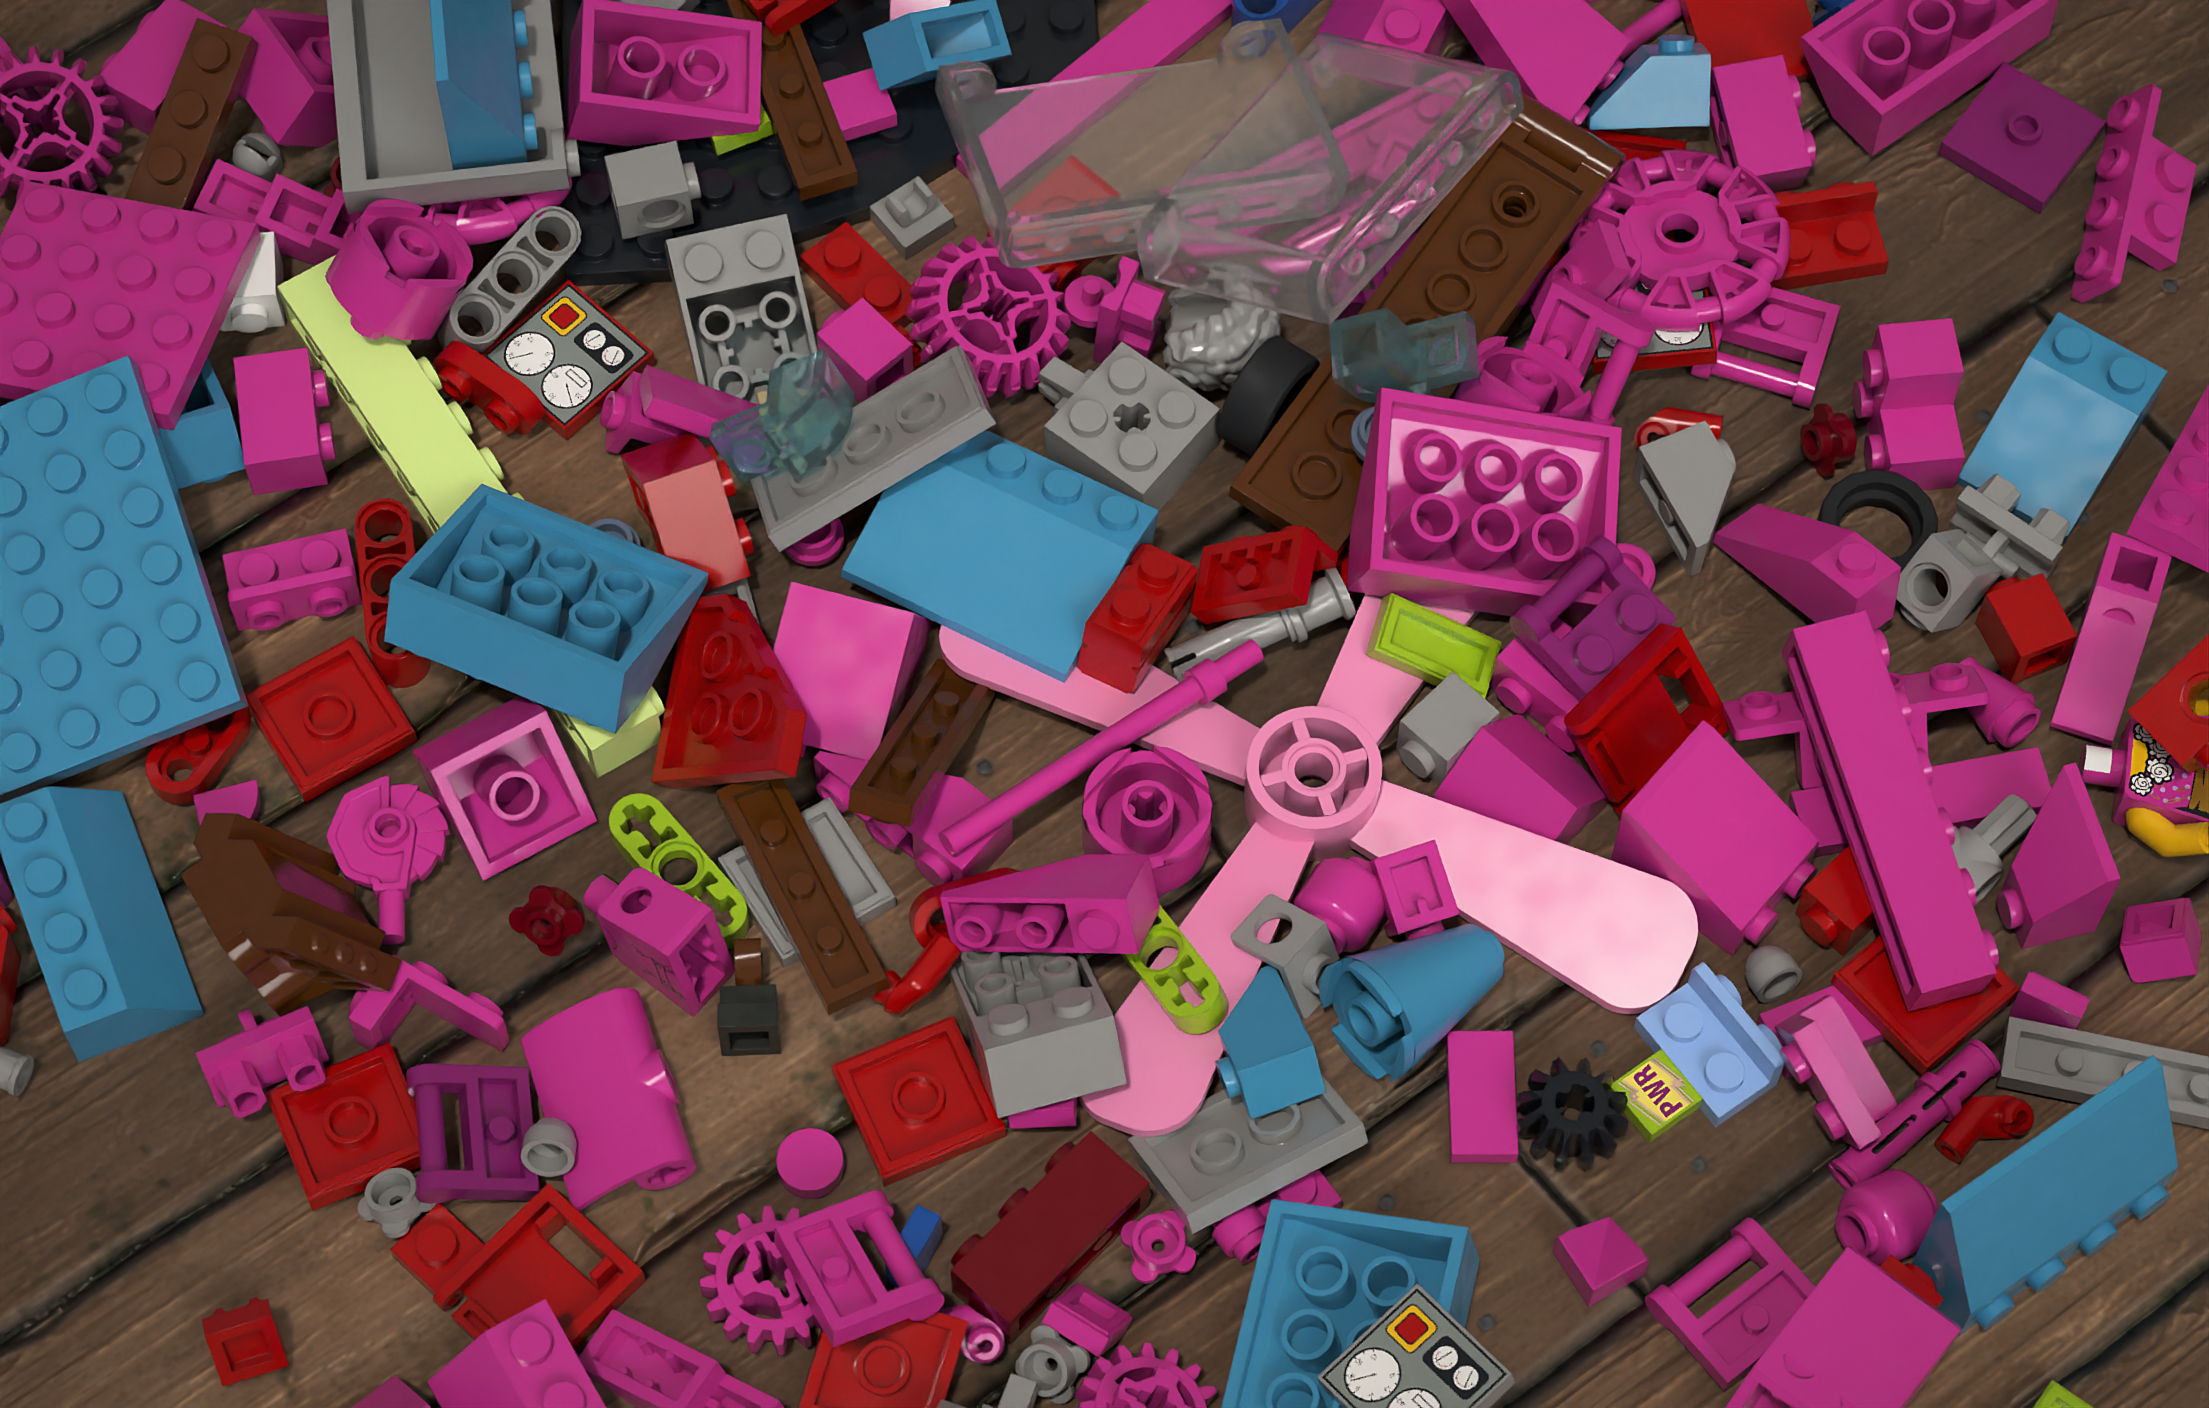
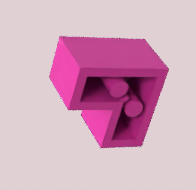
[1853,318,1965,491]

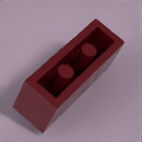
[950,1131,1150,1345]

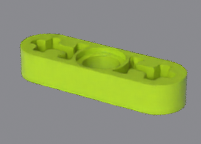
[609,793,749,949]
[1121,904,1228,1035]

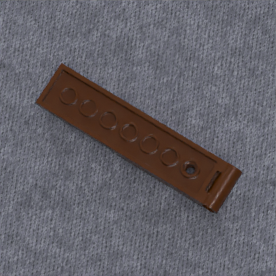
[1229,92,1626,555]

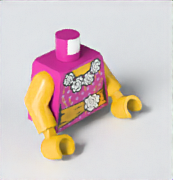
[2079,688,2209,857]

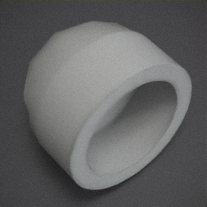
[232,132,283,182]
[1745,945,1803,1003]
[521,1117,577,1177]

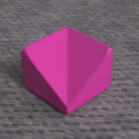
[2120,898,2202,983]
[1552,1217,1649,1307]

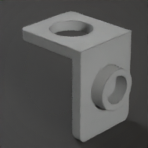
[1231,894,1340,1019]

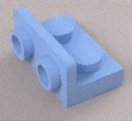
[1633,962,1785,1128]

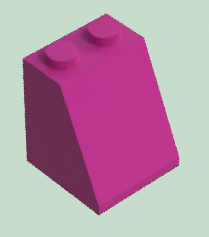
[773,581,933,760]
[1611,720,1820,957]

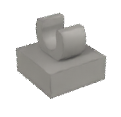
[869,176,955,260]

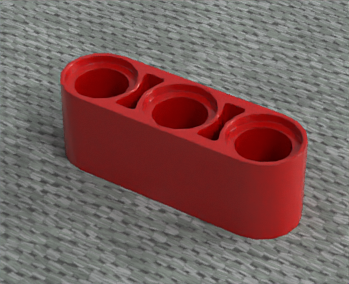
[354,498,431,688]

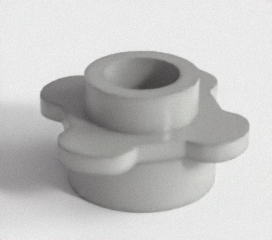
[357,1168,436,1238]
[1015,1324,1090,1404]

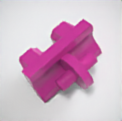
[1063,256,1166,363]
[195,1006,330,1119]

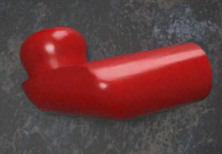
[871,934,961,1014]
[1934,1095,2035,1163]

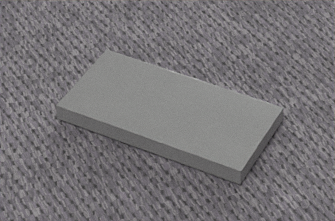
[748,345,996,552]

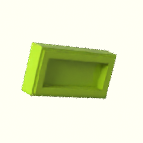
[1365,593,1502,699]

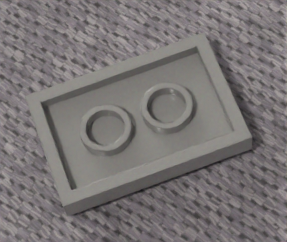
[1128,1074,1368,1234]

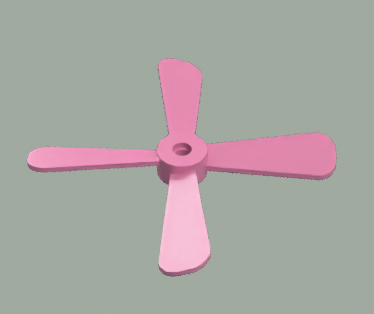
[939,594,1698,1137]

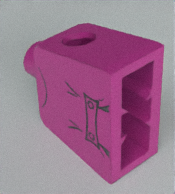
[583,867,735,1017]

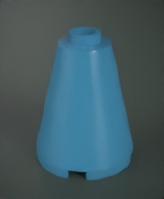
[1319,924,1504,1081]

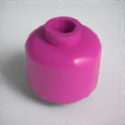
[1293,857,1386,955]
[1835,1169,1938,1266]

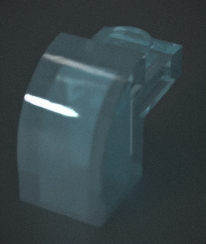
[1329,307,1480,403]
[710,349,855,483]

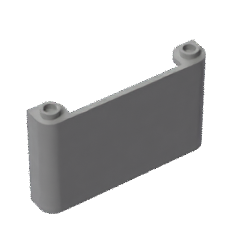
[327,0,581,214]

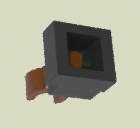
[717,938,781,1056]

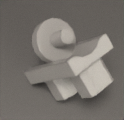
[1949,474,2070,581]

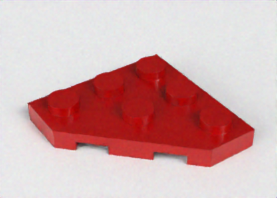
[651,593,807,789]

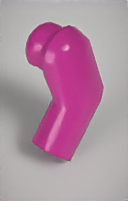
[938,1305,1005,1364]

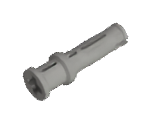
[1163,567,1356,683]

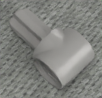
[1951,794,2037,907]

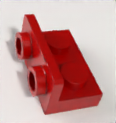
[1770,182,1889,290]
[1190,526,1339,624]

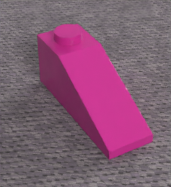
[1713,503,1901,630]

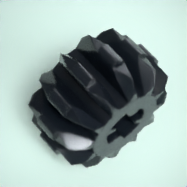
[1516,1057,1629,1172]

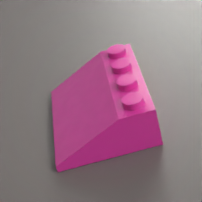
[1347,387,1622,627]

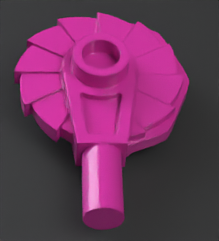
[326,775,450,945]

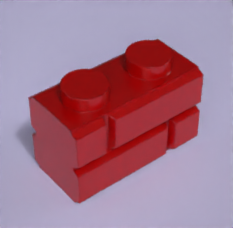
[1076,543,1198,694]

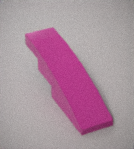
[192,158,364,265]
[578,1309,784,1408]

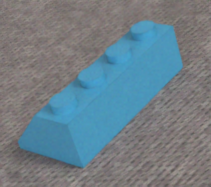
[0,786,204,1063]

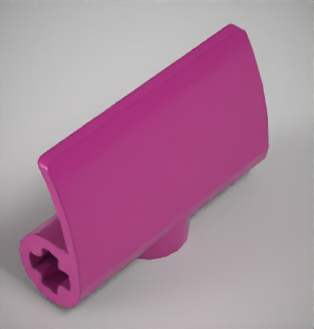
[521,988,696,1212]

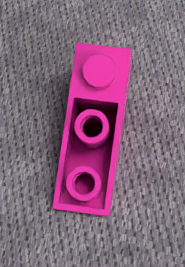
[2049,532,2172,746]
[813,751,1013,886]
[940,854,1160,954]

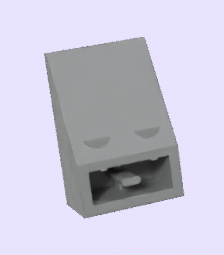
[664,214,827,404]
[948,952,1127,1118]

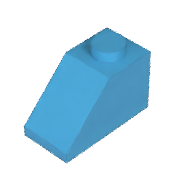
[863,0,1012,91]
[1584,34,1711,130]
[1215,965,1326,1120]

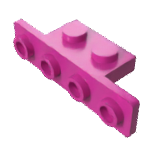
[2071,83,2197,303]
[1723,663,1989,789]

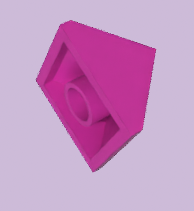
[1433,714,1611,845]

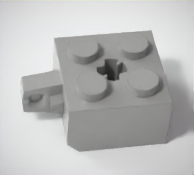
[1038,342,1220,511]

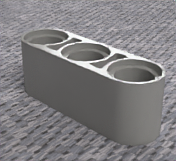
[437,206,581,354]

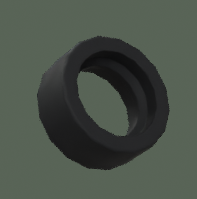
[1217,335,1320,456]
[1817,469,1939,572]

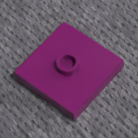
[1938,62,2106,214]

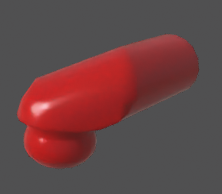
[1634,407,1724,450]

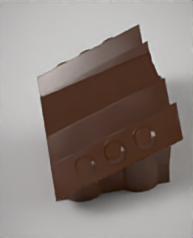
[180,813,402,1017]

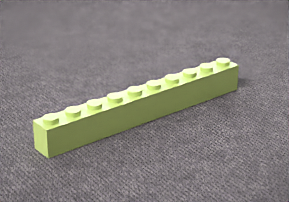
[277,255,665,779]

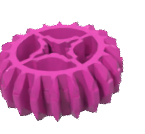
[0,46,123,203]
[906,234,1071,399]

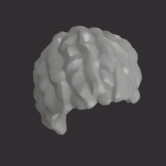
[1163,267,1281,391]

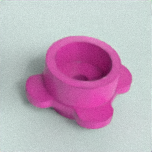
[1121,1210,1196,1284]

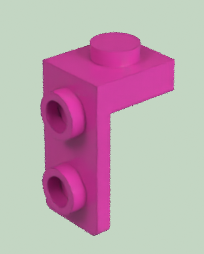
[348,955,510,1052]

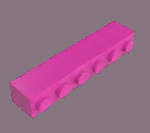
[1781,610,1999,1011]

